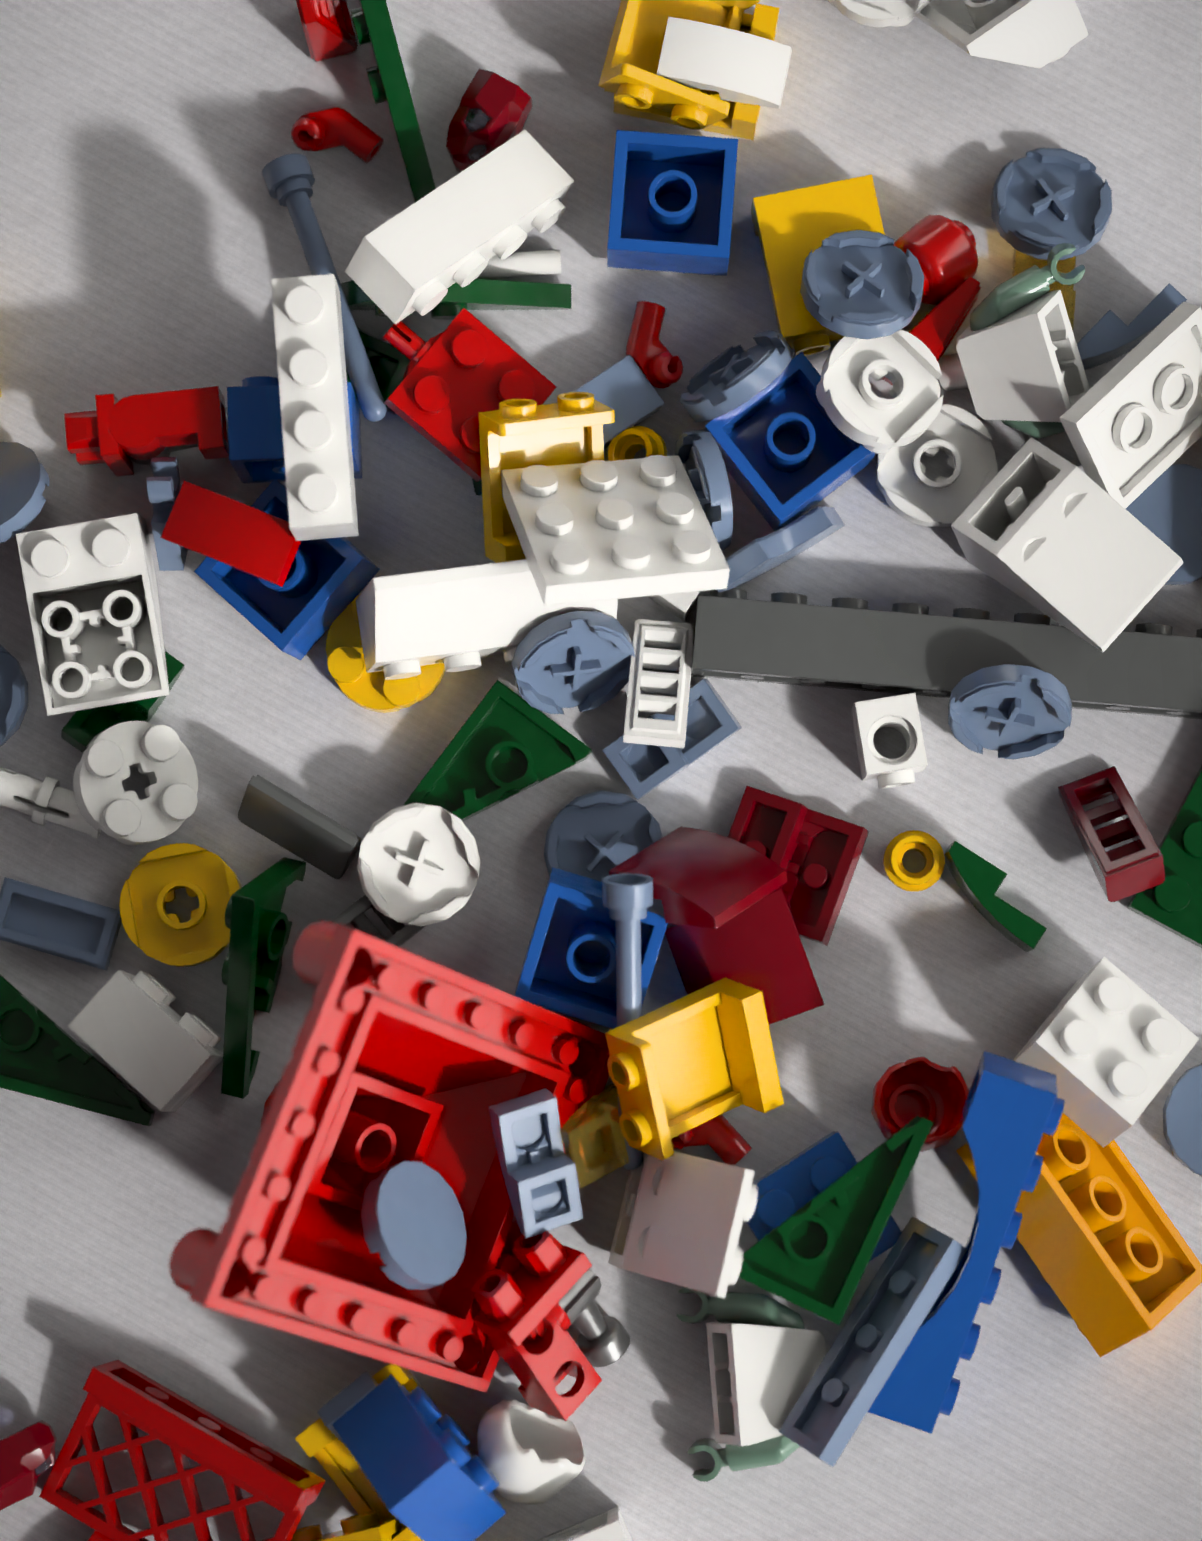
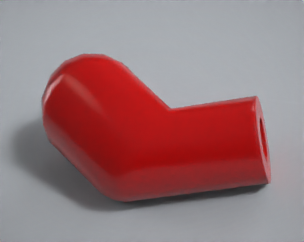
[291,107,384,163]
[626,301,683,389]
[671,1114,752,1166]

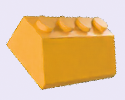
[956,1112,1202,1357]

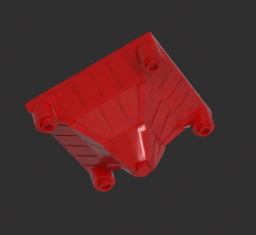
[169,921,610,1393]

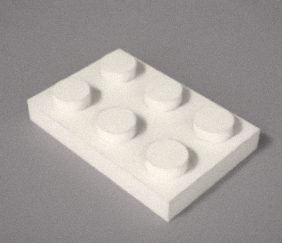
[1060,302,1202,509]

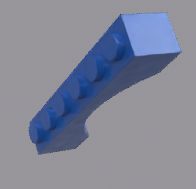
[868,1051,1065,1434]

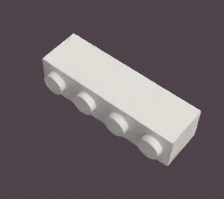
[345,130,574,324]
[271,274,359,541]

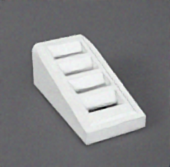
[623,619,695,748]

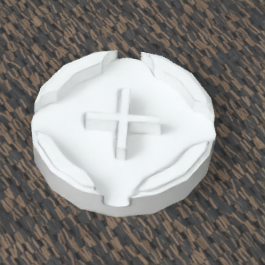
[357,802,481,926]

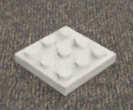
[501,455,730,606]

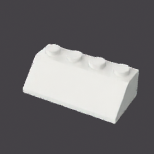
[356,559,618,680]

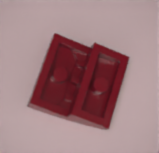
[728,786,869,946]
[608,827,788,929]
[665,887,825,1025]

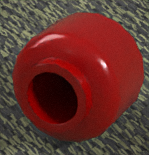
[894,215,978,305]

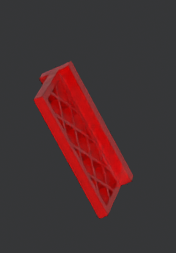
[39,1360,326,1541]

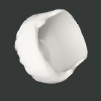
[477,1400,585,1505]

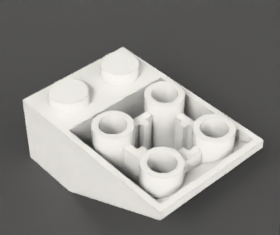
[951,437,1183,653]
[16,513,170,716]
[608,1151,758,1298]

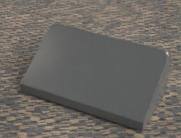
[238,775,361,879]

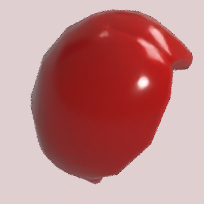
[871,1056,969,1152]

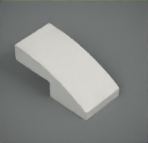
[656,17,792,109]

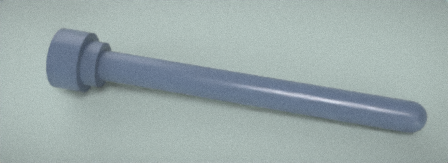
[262,153,387,422]
[602,873,653,1170]

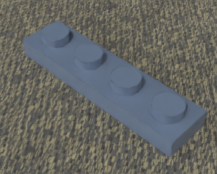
[779,1216,967,1467]

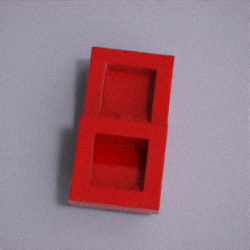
[160,481,301,587]

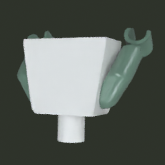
[938,243,1097,438]
[676,1287,826,1482]

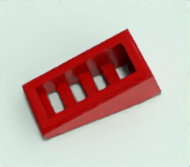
[296,0,358,62]
[882,277,981,385]

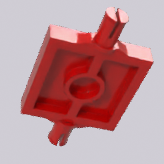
[382,308,557,482]

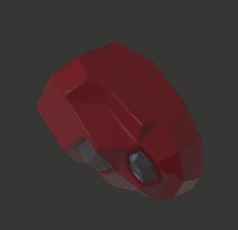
[446,69,532,173]
[0,1420,57,1510]

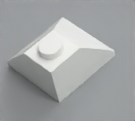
[915,0,1089,69]

